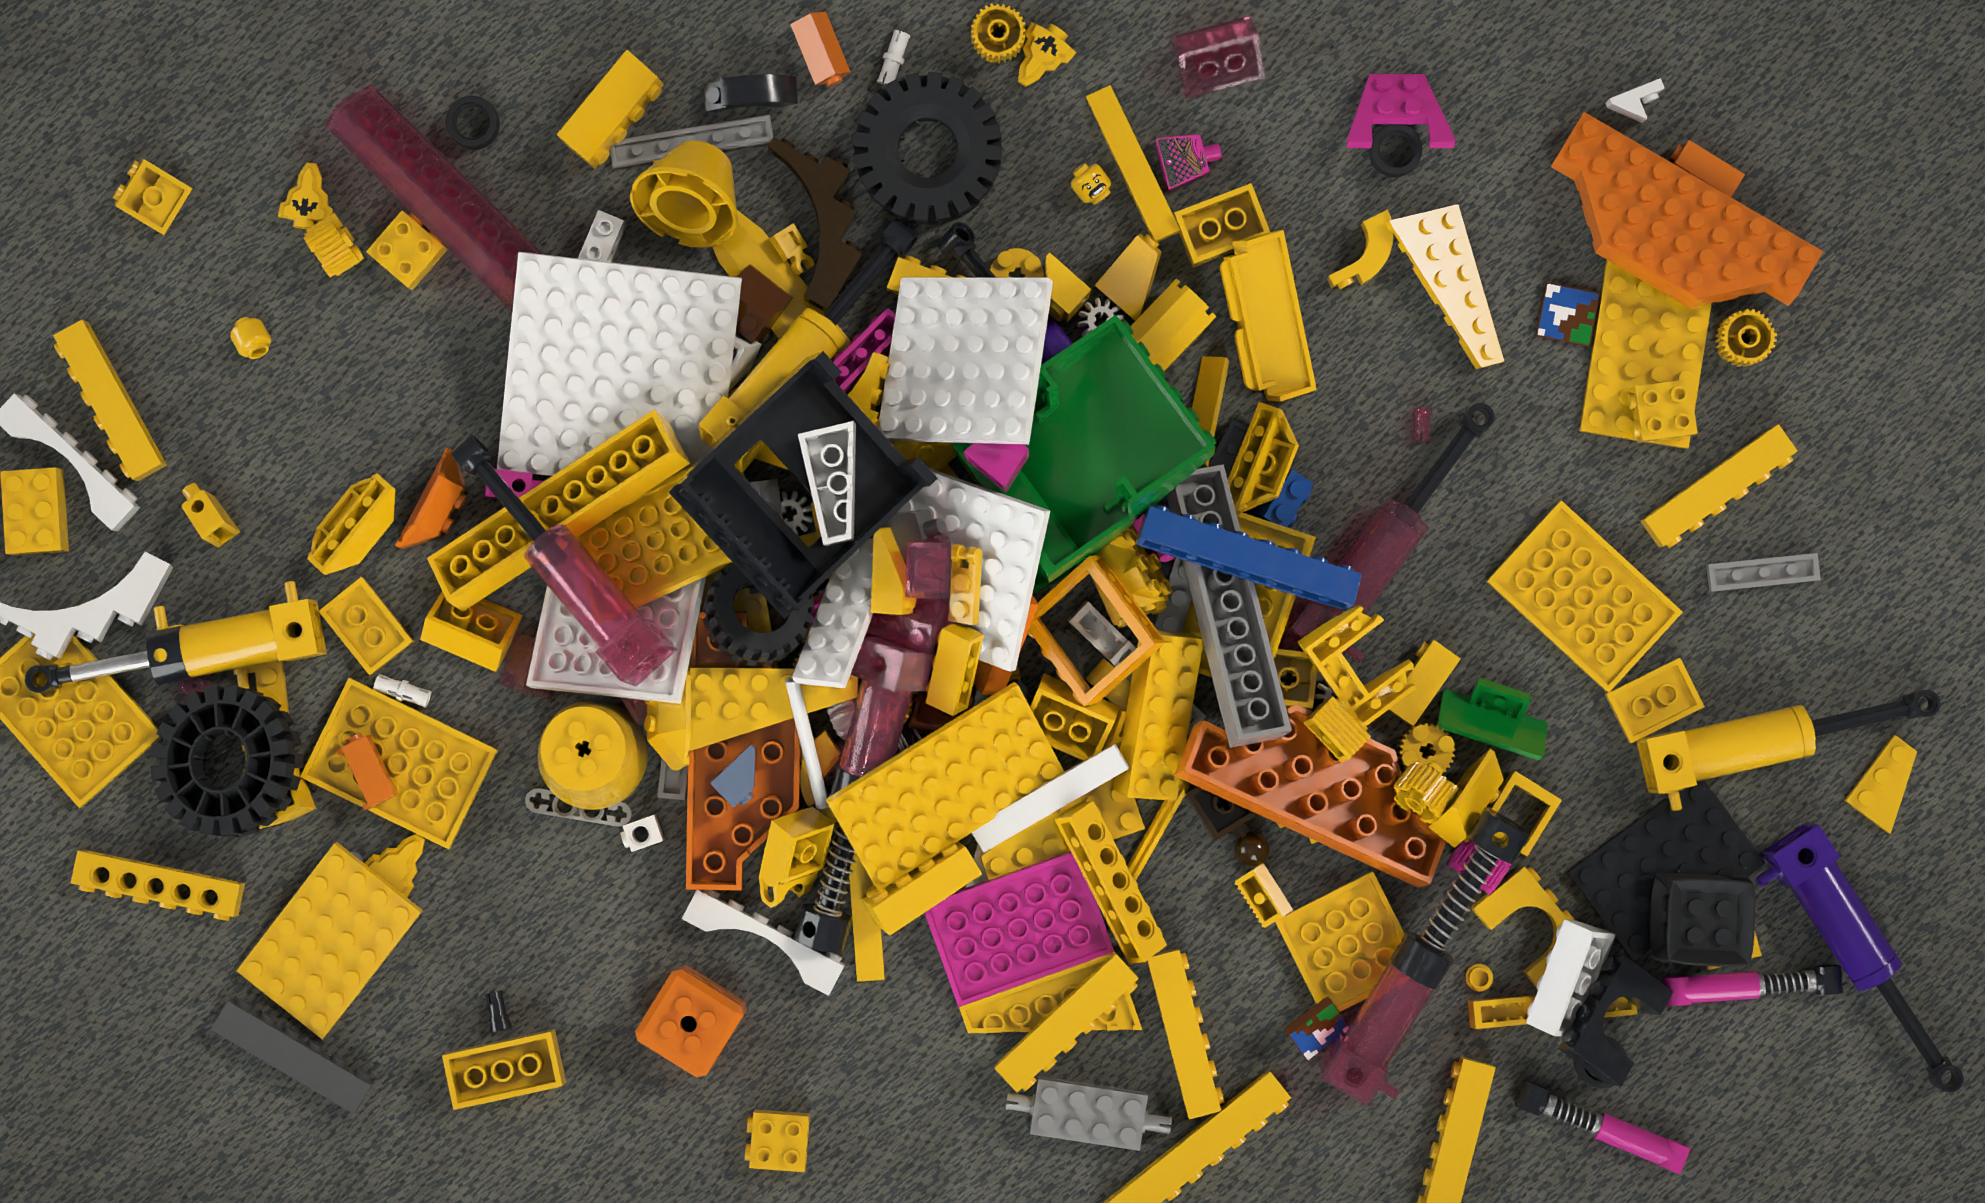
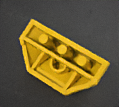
[1228,402,1299,513]
[307,473,395,575]
[644,665,691,771]

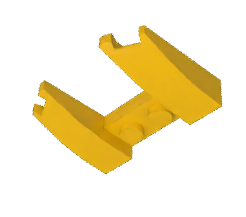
[1298,605,1416,726]

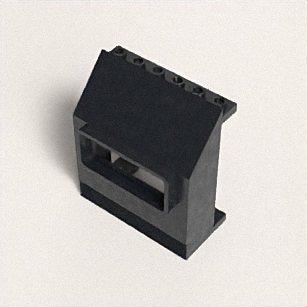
[669,351,938,619]

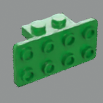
[1437,677,1548,760]

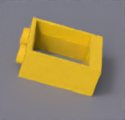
[1488,770,1562,858]

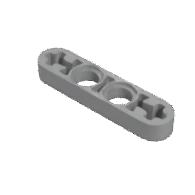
[525,788,632,826]

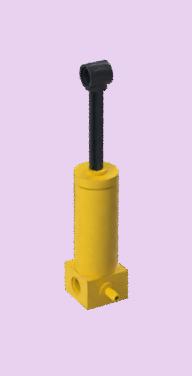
[699,218,919,473]
[1636,690,1941,811]

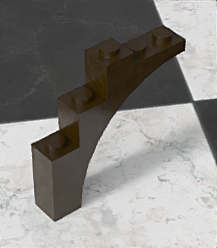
[768,137,862,312]

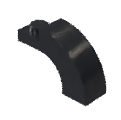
[704,74,798,112]

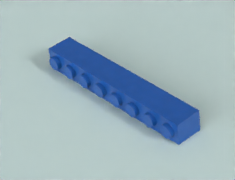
[1136,505,1362,612]

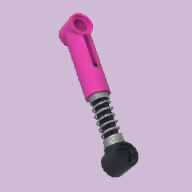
[1663,964,1843,1006]
[1514,1080,1691,1174]

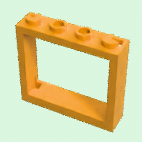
[1028,555,1166,706]

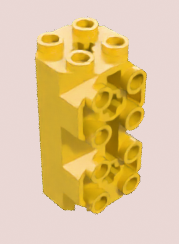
[1130,279,1216,372]
[1091,524,1172,628]

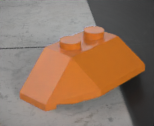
[395,448,467,549]

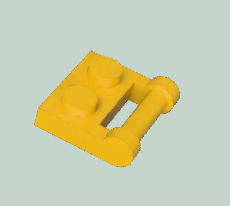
[233,661,289,713]

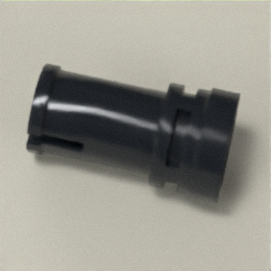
[485,990,512,1032]

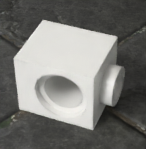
[620,814,665,852]

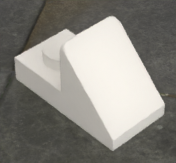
[1606,78,1665,123]

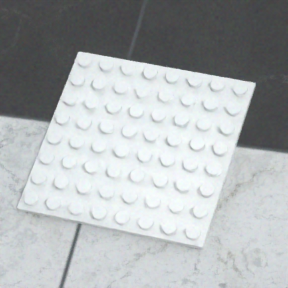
[497,252,742,476]

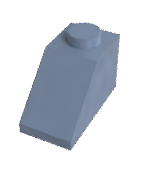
[710,743,756,808]

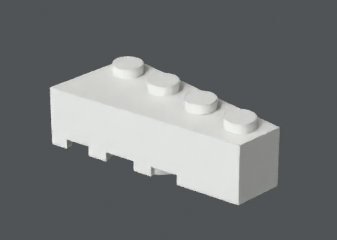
[798,421,856,547]

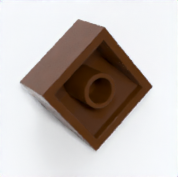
[736,264,793,343]

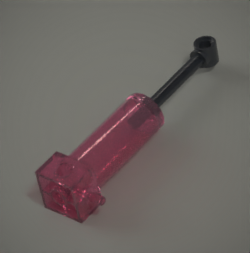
[1288,403,1494,663]
[451,435,678,687]

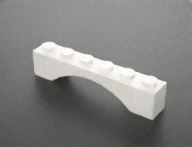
[0,394,140,532]
[682,890,845,996]

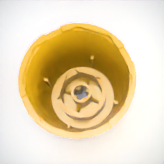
[537,700,648,810]

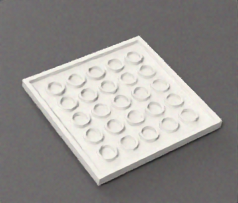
[878,278,1053,444]
[873,468,1050,671]
[526,541,706,704]

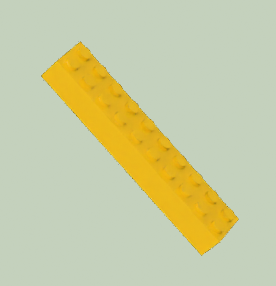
[427,409,690,611]

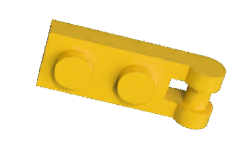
[948,544,982,625]

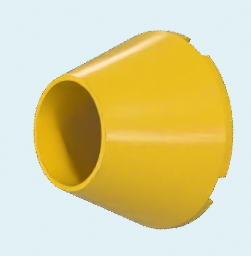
[630,140,738,248]

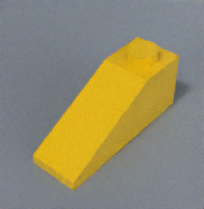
[871,527,916,615]

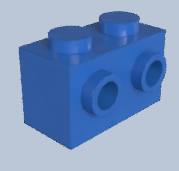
[1252,469,1314,527]

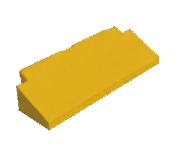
[1220,230,1317,402]

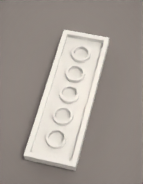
[792,538,873,688]

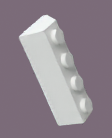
[1526,919,1616,1036]

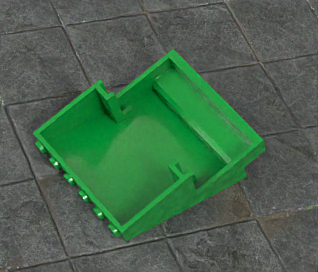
[952,315,1216,583]

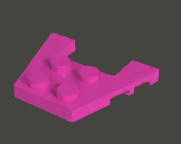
[1346,74,1455,148]

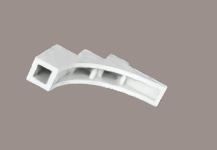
[0,552,173,660]

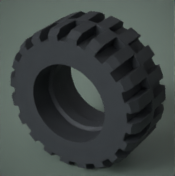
[703,563,814,666]

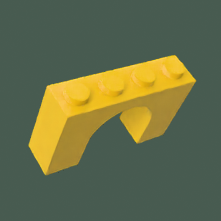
[1470,866,1575,988]

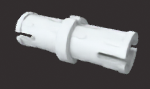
[877,30,910,86]
[373,674,432,708]

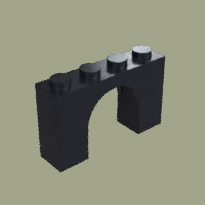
[1558,955,1673,1086]

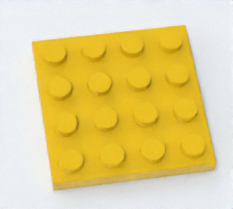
[1275,871,1408,1012]

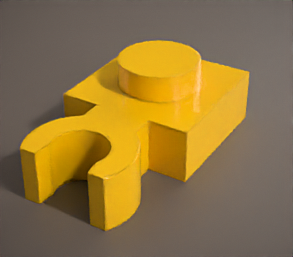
[769,223,815,276]

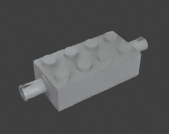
[1005,1076,1172,1151]

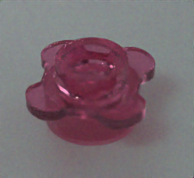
[178,676,212,695]

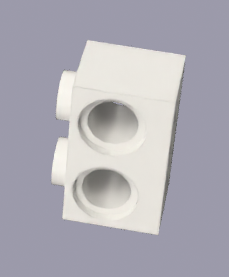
[578,210,627,262]

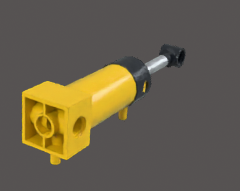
[25,581,327,693]

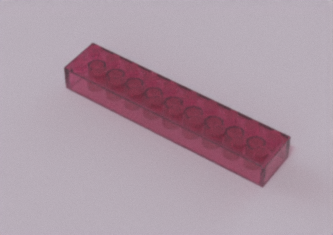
[324,84,543,312]

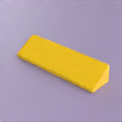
[1192,356,1230,467]

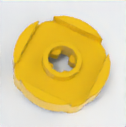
[990,248,1044,278]

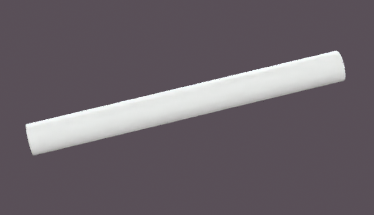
[785,677,828,809]

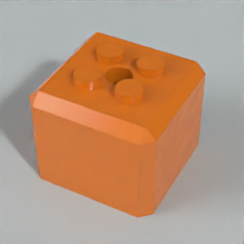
[635,965,747,1078]

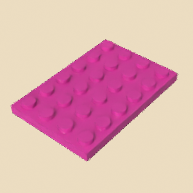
[925,851,1114,1007]

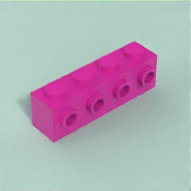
[832,308,896,395]

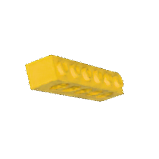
[1055,801,1167,964]
[71,850,245,921]

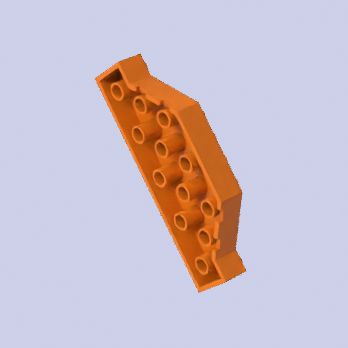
[1551,112,1823,309]
[686,611,801,890]
[1174,705,1446,888]

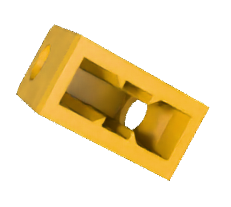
[181,483,240,548]

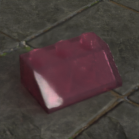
[1171,16,1265,99]
[867,581,950,653]

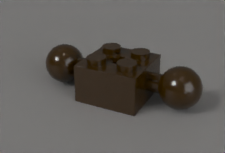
[1185,739,1270,867]

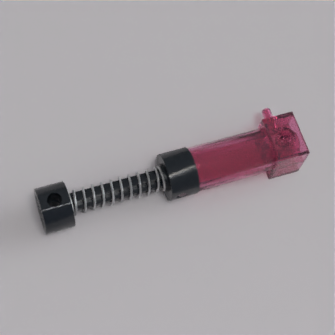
[794,637,935,953]
[1320,807,1530,1107]

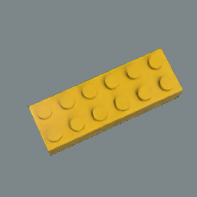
[1113,629,1203,801]

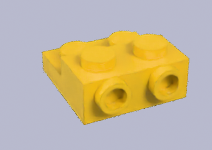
[112,158,193,235]

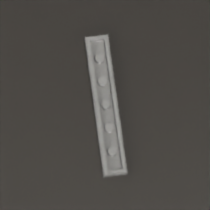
[609,114,774,169]

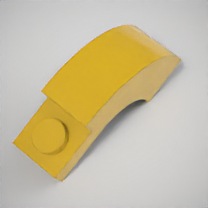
[1327,209,1393,289]
[800,729,841,823]

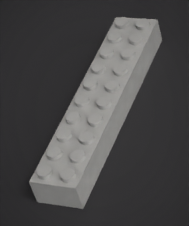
[1166,464,1292,748]

